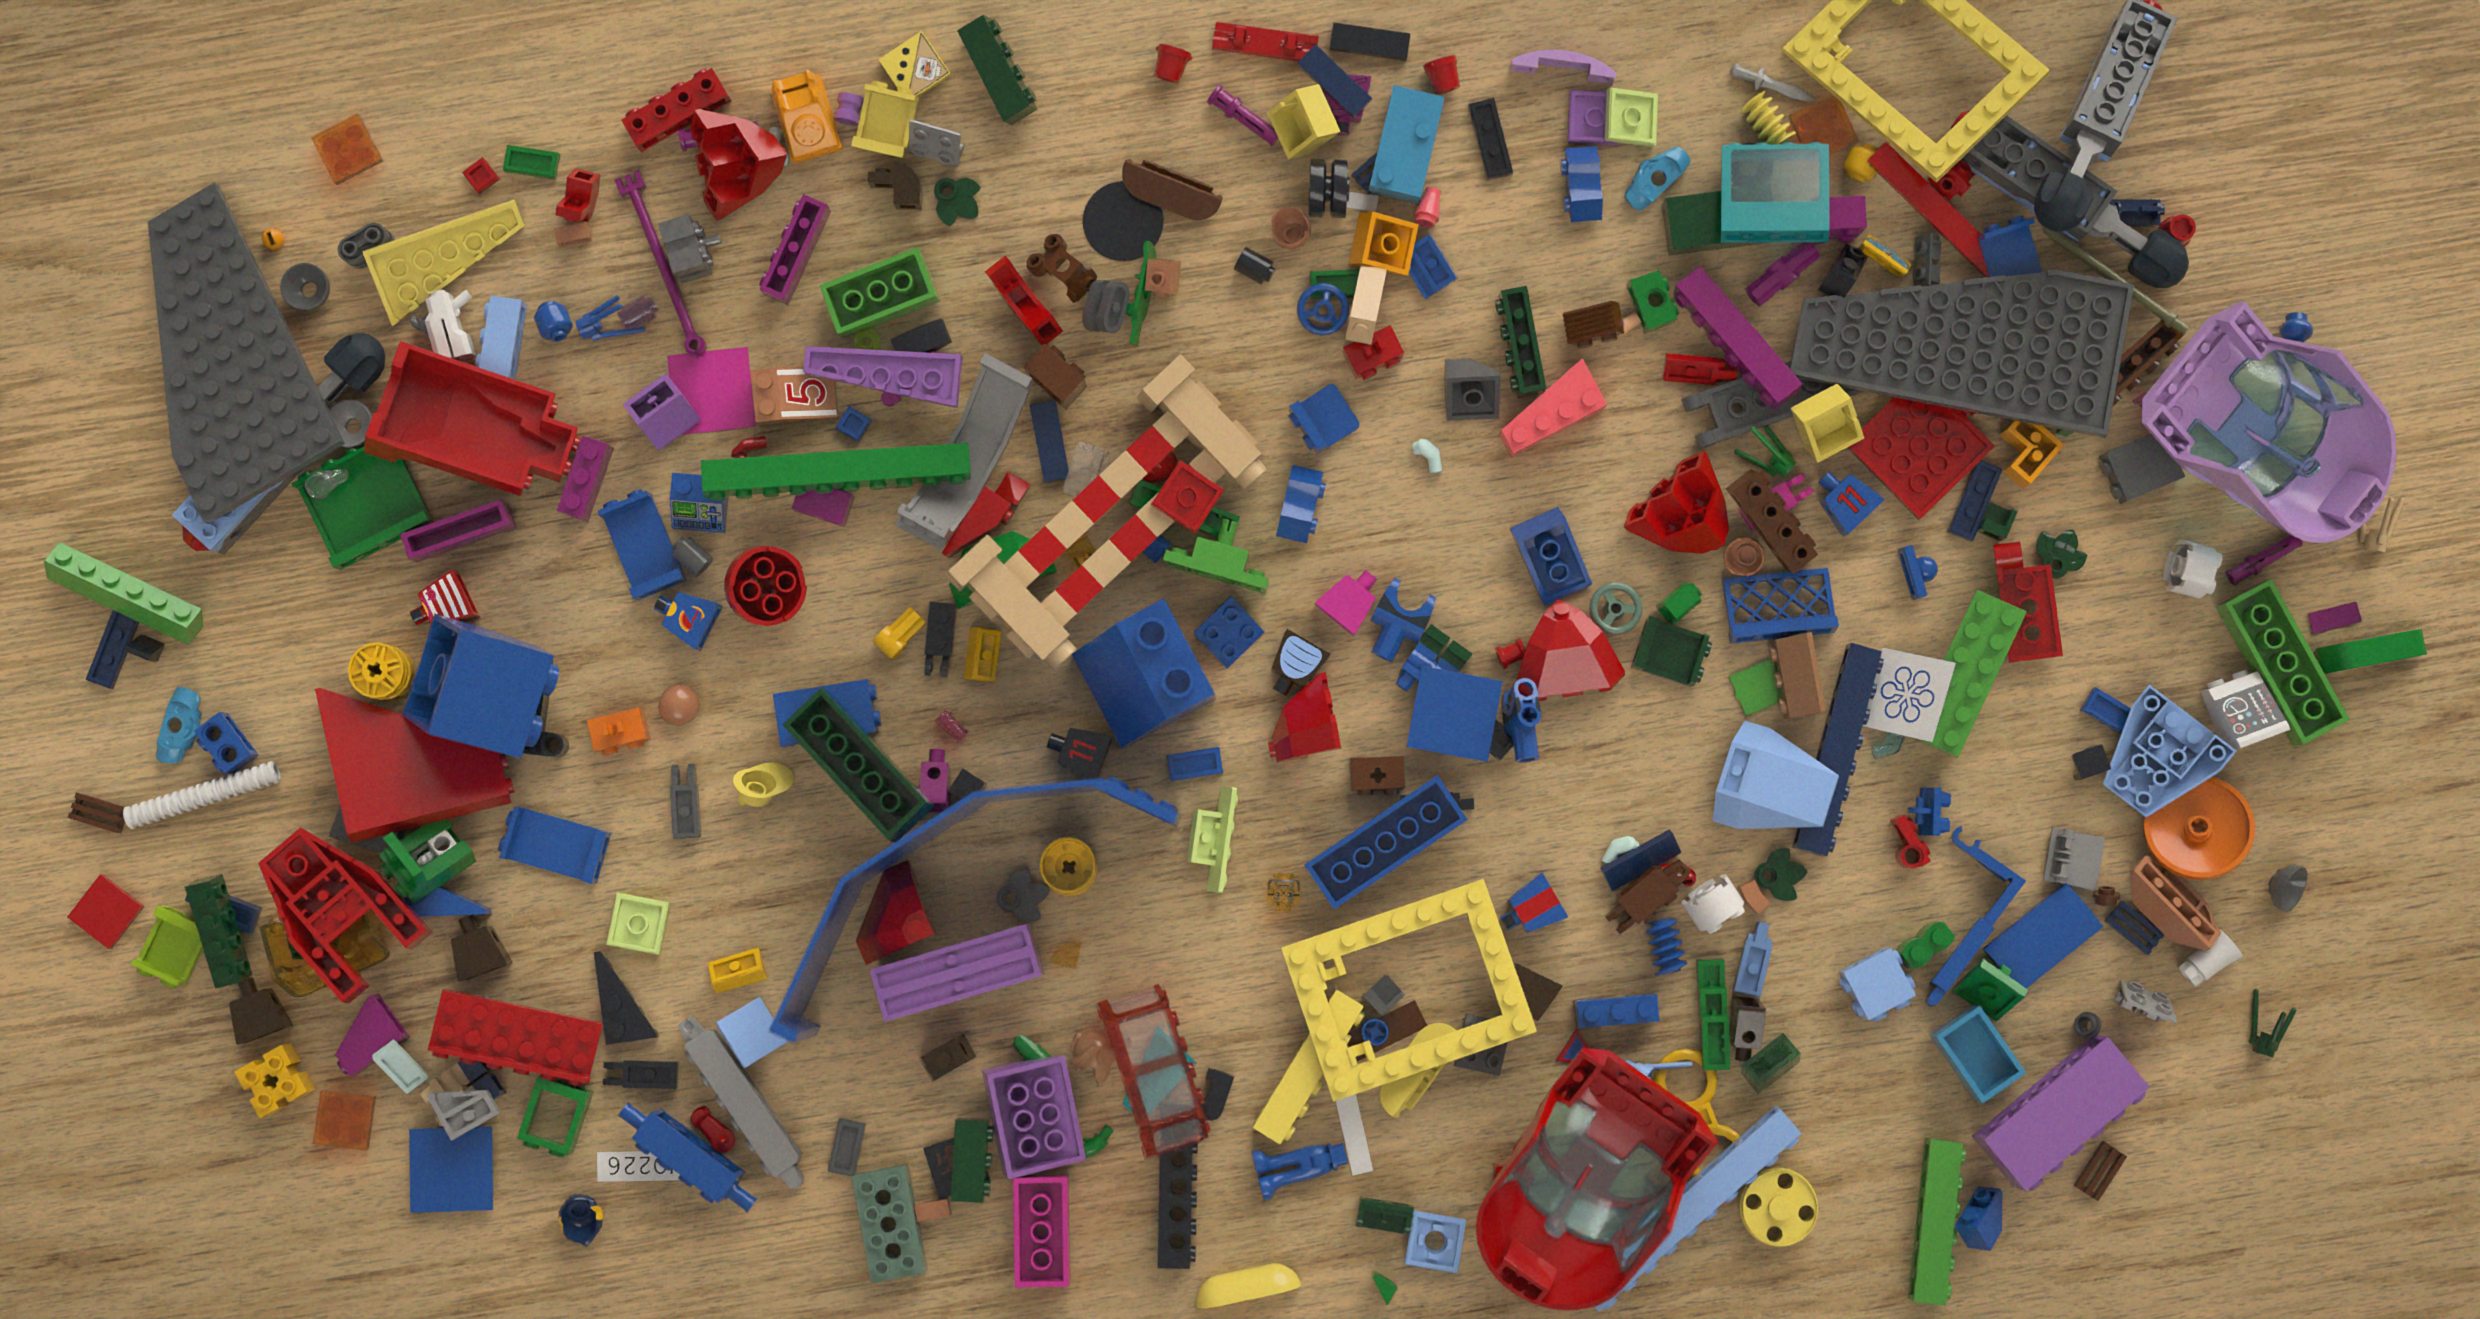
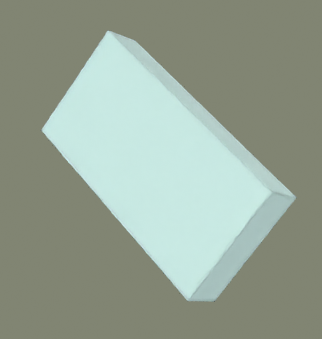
[372,1039,428,1094]

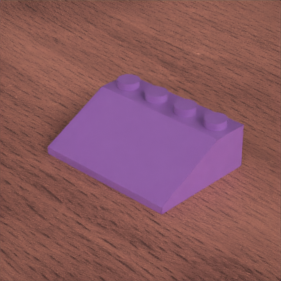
[982,1055,1086,1179]

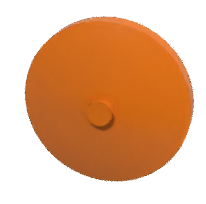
[2143,777,2255,880]

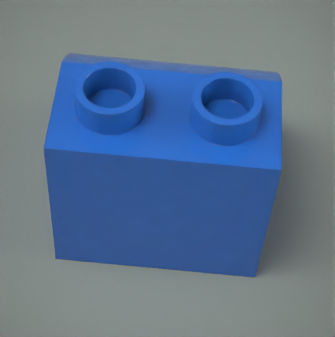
[402,614,559,758]

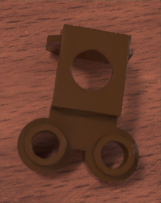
[1026,234,1097,303]

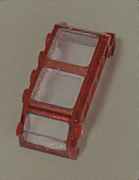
[1096,984,1211,1160]

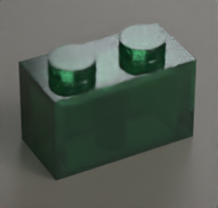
[1741,1033,1801,1094]

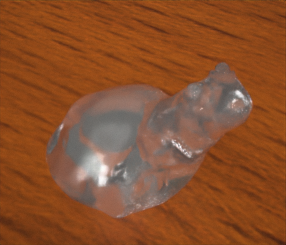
[305,469,349,499]

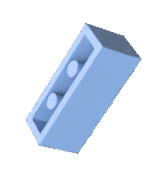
[476,295,527,380]

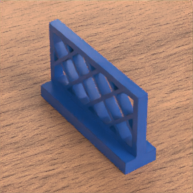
[1722,568,1839,644]

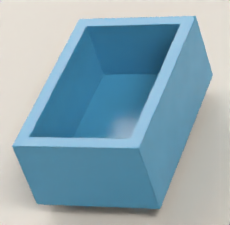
[1929,1005,2026,1104]

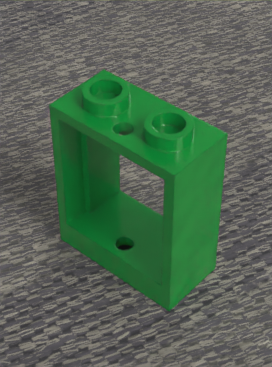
[517,1076,594,1158]

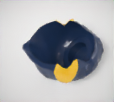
[558,1193,604,1247]

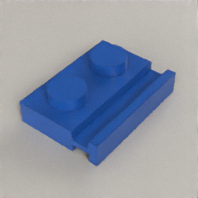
[1409,234,1458,299]

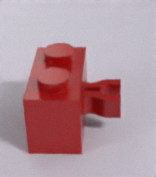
[1342,325,1404,380]

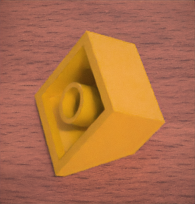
[1349,211,1419,276]

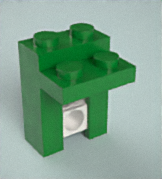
[378,819,476,904]

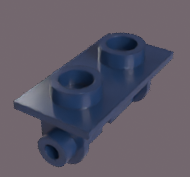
[2109,199,2165,226]

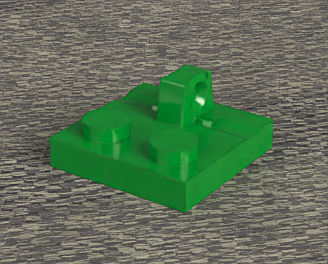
[1953,959,2028,1022]

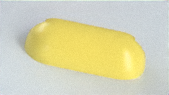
[1380,1023,1457,1118]
[1196,1263,1301,1309]

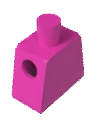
[1315,570,1377,637]

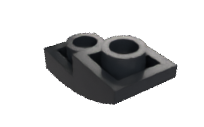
[891,318,952,353]

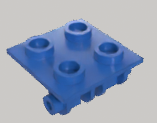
[1193,596,1264,669]

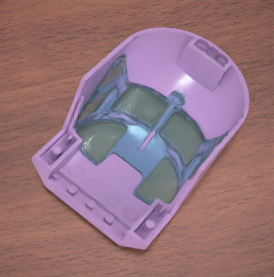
[2142,301,2396,543]

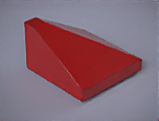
[995,472,1031,507]

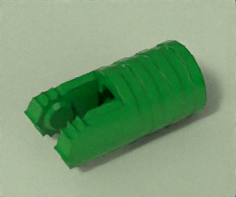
[1012,1034,1053,1061]

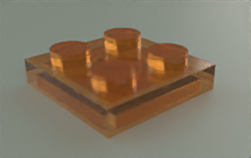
[1788,95,1859,164]
[311,113,383,185]
[313,1090,376,1151]

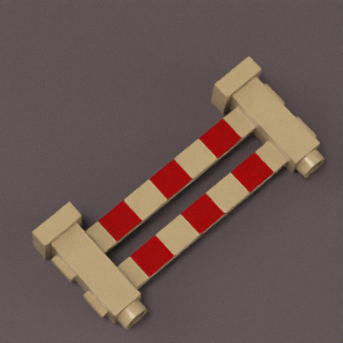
[945,354,1267,671]

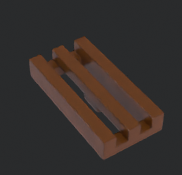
[68,792,125,833]
[2074,1141,2127,1201]

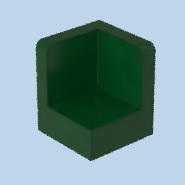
[1977,503,2018,541]

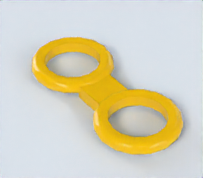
[1654,1049,1740,1178]

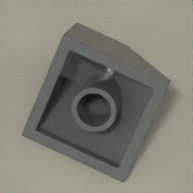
[1444,358,1500,421]

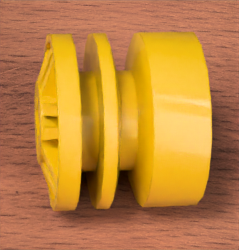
[348,642,415,701]
[1040,837,1098,897]

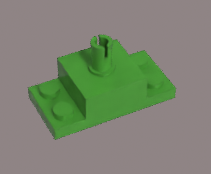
[1163,519,1269,594]

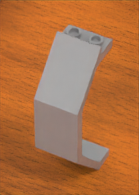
[895,353,1034,550]

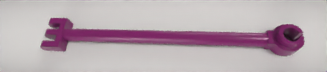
[615,170,707,357]

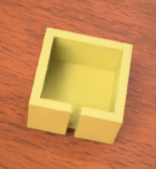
[1267,84,1340,160]
[1790,384,1864,463]

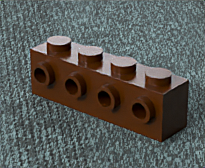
[2113,320,2185,406]
[1725,469,1818,574]

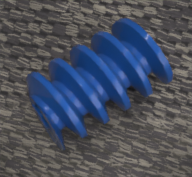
[1644,918,1687,976]

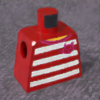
[410,569,480,625]

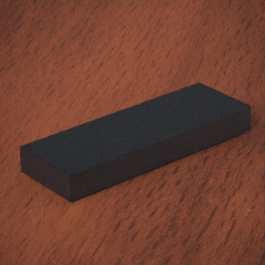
[1329,22,1411,61]
[1468,98,1513,181]

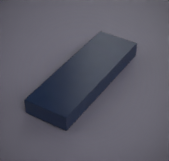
[1297,44,1372,119]
[1030,400,1070,483]
[1947,460,2003,542]
[86,610,140,689]
[1600,829,1681,891]

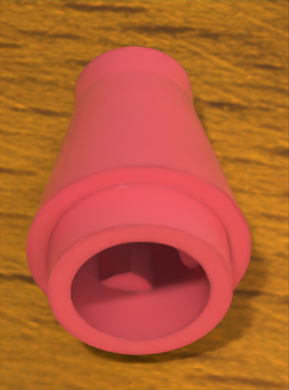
[1414,187,1441,228]

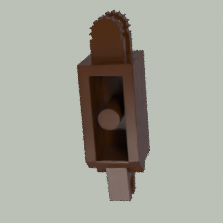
[1605,859,1691,934]

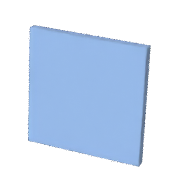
[715,997,788,1069]

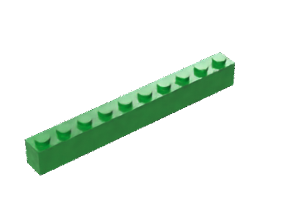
[701,443,971,501]

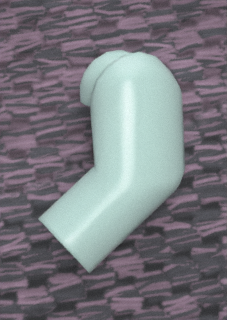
[1412,439,1442,474]

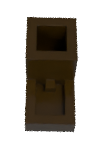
[868,162,923,210]

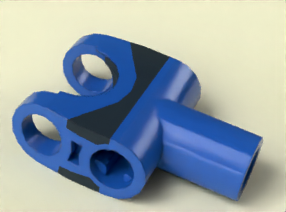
[1370,578,1436,662]
[1501,678,1541,763]

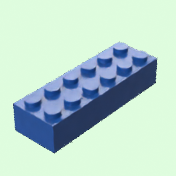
[1304,774,1468,909]

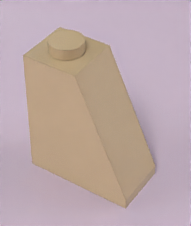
[1345,264,1387,345]

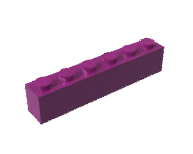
[1673,266,1802,411]

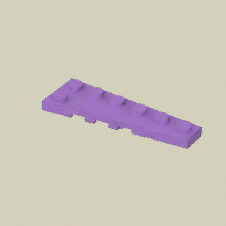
[803,346,963,408]

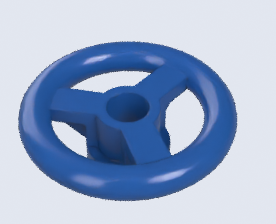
[1297,283,1349,335]

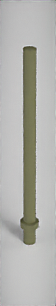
[2043,228,2190,335]

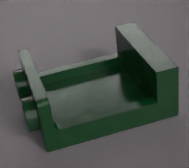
[1631,616,1712,687]

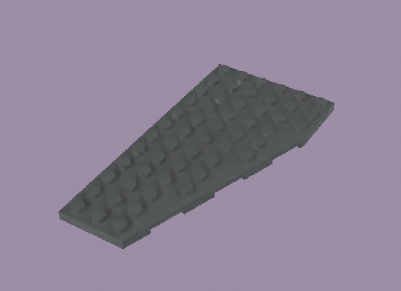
[148,182,345,524]
[1790,269,2134,438]

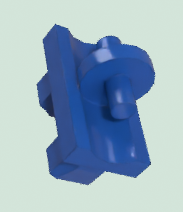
[1908,787,1951,836]

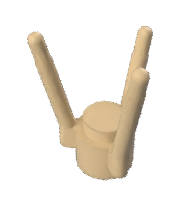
[2359,497,2405,553]

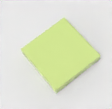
[1605,87,1658,147]
[606,892,671,955]

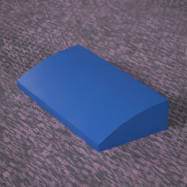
[1982,883,2103,988]

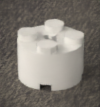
[2163,539,2222,599]
[1681,874,1745,934]

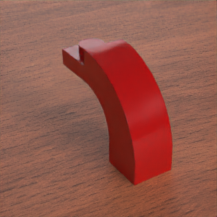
[985,256,1063,346]

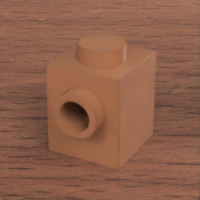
[1145,258,1181,298]

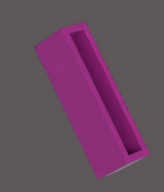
[400,499,517,562]

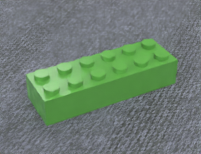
[2215,579,2350,746]
[1911,590,2027,759]

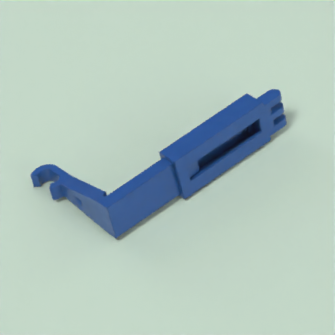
[1926,826,2026,1007]

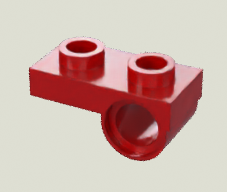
[1890,815,1931,868]

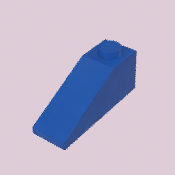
[404,886,491,917]

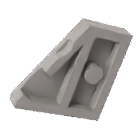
[426,1090,501,1141]

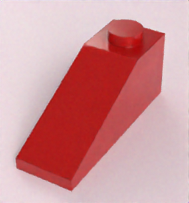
[942,487,1014,558]

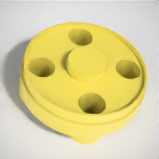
[1738,1167,1818,1247]

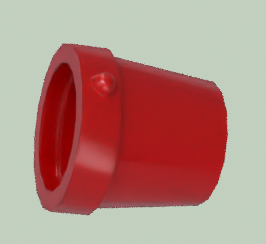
[1154,44,1193,84]
[1423,55,1460,95]
[2157,214,2196,247]

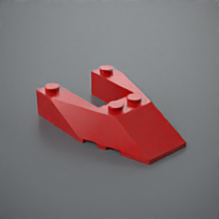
[258,827,432,1004]

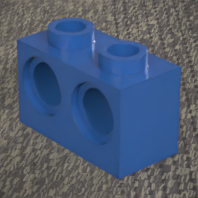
[194,712,259,774]

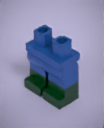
[1396,624,1472,692]

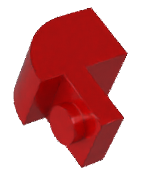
[555,168,601,222]

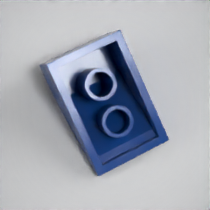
[1509,507,1592,606]

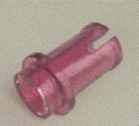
[935,710,969,744]

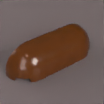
[1122,159,1223,220]

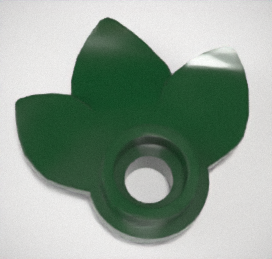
[934,178,981,227]
[2036,530,2087,579]
[1754,848,1807,901]

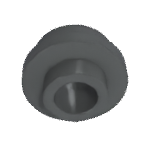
[2074,1012,2101,1039]

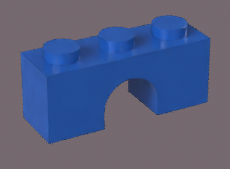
[1574,993,1660,1028]

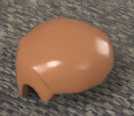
[1271,206,1311,250]
[1723,536,1765,576]
[658,684,700,726]

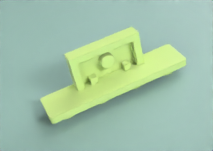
[1186,786,1238,893]

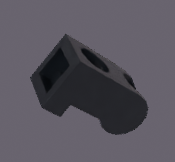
[1200,1067,1234,1121]

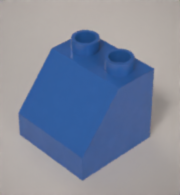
[1072,598,1216,750]

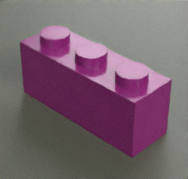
[557,436,614,522]

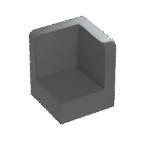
[1363,975,1405,1016]

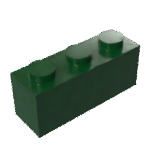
[951,1118,994,1203]

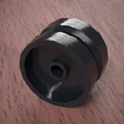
[1309,159,1350,218]

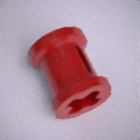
[1495,638,1526,669]

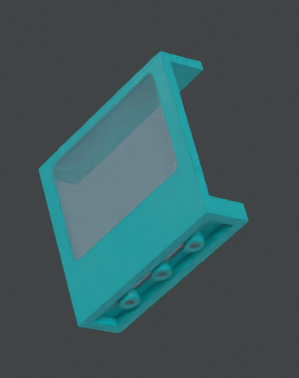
[1721,142,1829,243]

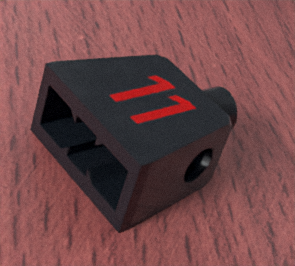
[1046,728,1113,780]

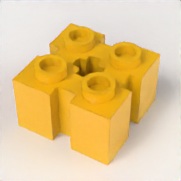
[234,1043,316,1118]

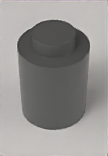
[672,537,714,577]

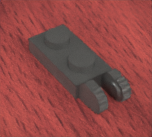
[670,764,701,839]

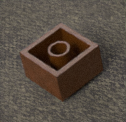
[1024,343,1087,410]

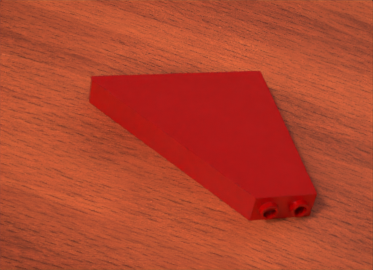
[315,688,515,843]

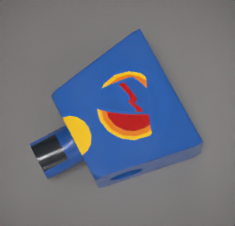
[654,592,723,651]

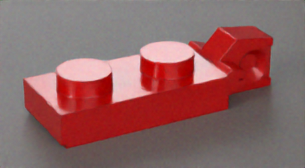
[1662,353,1738,385]

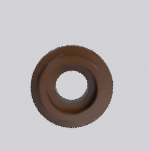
[2093,886,2120,906]

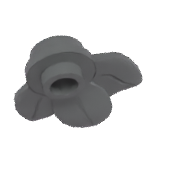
[997,869,1050,922]

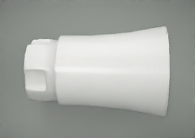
[2178,929,2243,987]

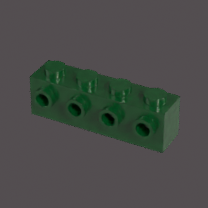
[957,15,1038,125]
[1495,286,1547,398]
[185,874,253,989]

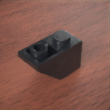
[1818,243,1868,298]

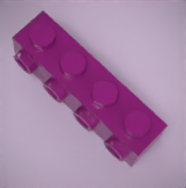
[759,194,831,306]

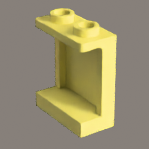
[851,81,919,159]

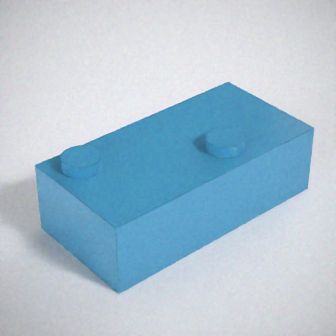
[1368,85,1445,205]

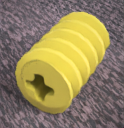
[1741,91,1796,145]

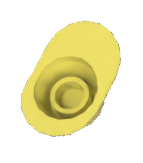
[733,762,794,807]

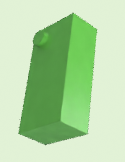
[819,247,940,339]

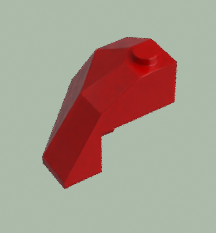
[690,109,787,221]
[1624,451,1729,554]
[1516,599,1625,701]
[1268,672,1341,763]
[856,860,936,965]

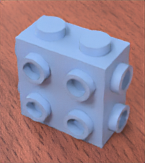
[1838,947,1916,1022]

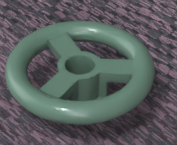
[1589,582,1642,635]

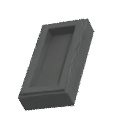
[828,1118,866,1176]

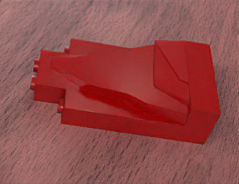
[364,341,581,496]

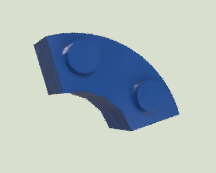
[1560,146,1603,222]
[1276,465,1326,543]

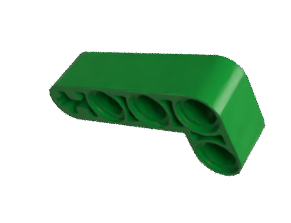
[2315,629,2427,674]

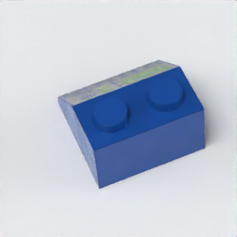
[670,473,729,533]

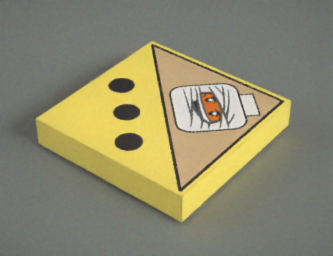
[878,31,951,97]

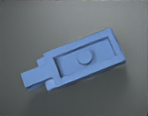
[1733,922,1773,998]

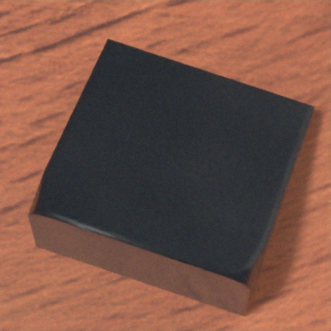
[124,635,165,662]

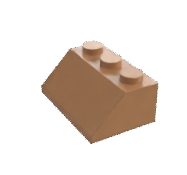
[1769,632,1826,719]

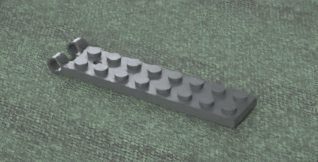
[1681,361,1865,449]

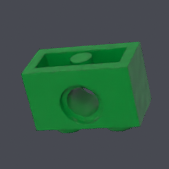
[1626,270,1679,334]

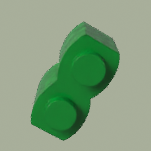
[1656,582,1702,625]
[1896,921,1955,969]

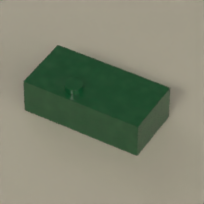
[1662,185,1772,256]

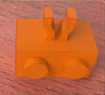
[587,708,651,756]

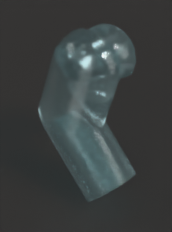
[1872,732,1905,759]

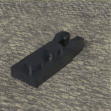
[924,602,957,677]
[603,1060,679,1089]

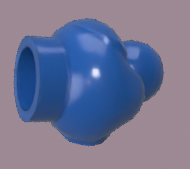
[2279,312,2313,359]

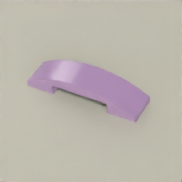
[1510,50,1616,85]

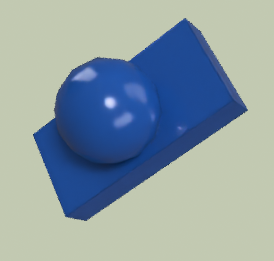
[1897,545,1938,600]

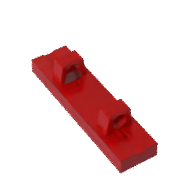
[1212,22,1319,62]

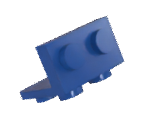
[1288,384,1360,455]

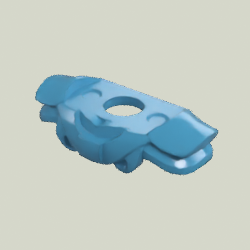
[1625,147,1691,211]
[156,687,202,763]

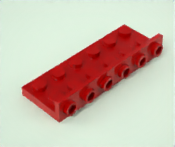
[428,989,603,1086]

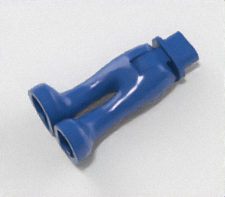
[1251,1143,1348,1201]

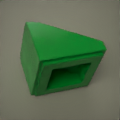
[1372,1271,1398,1305]

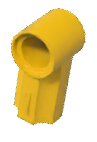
[873,607,926,660]

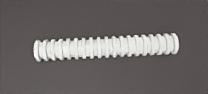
[123,761,281,830]

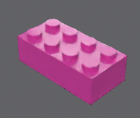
[1013,1174,1071,1288]

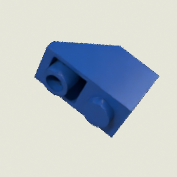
[1955,1186,2003,1251]

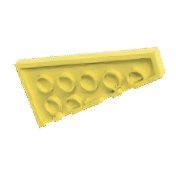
[362,200,524,327]

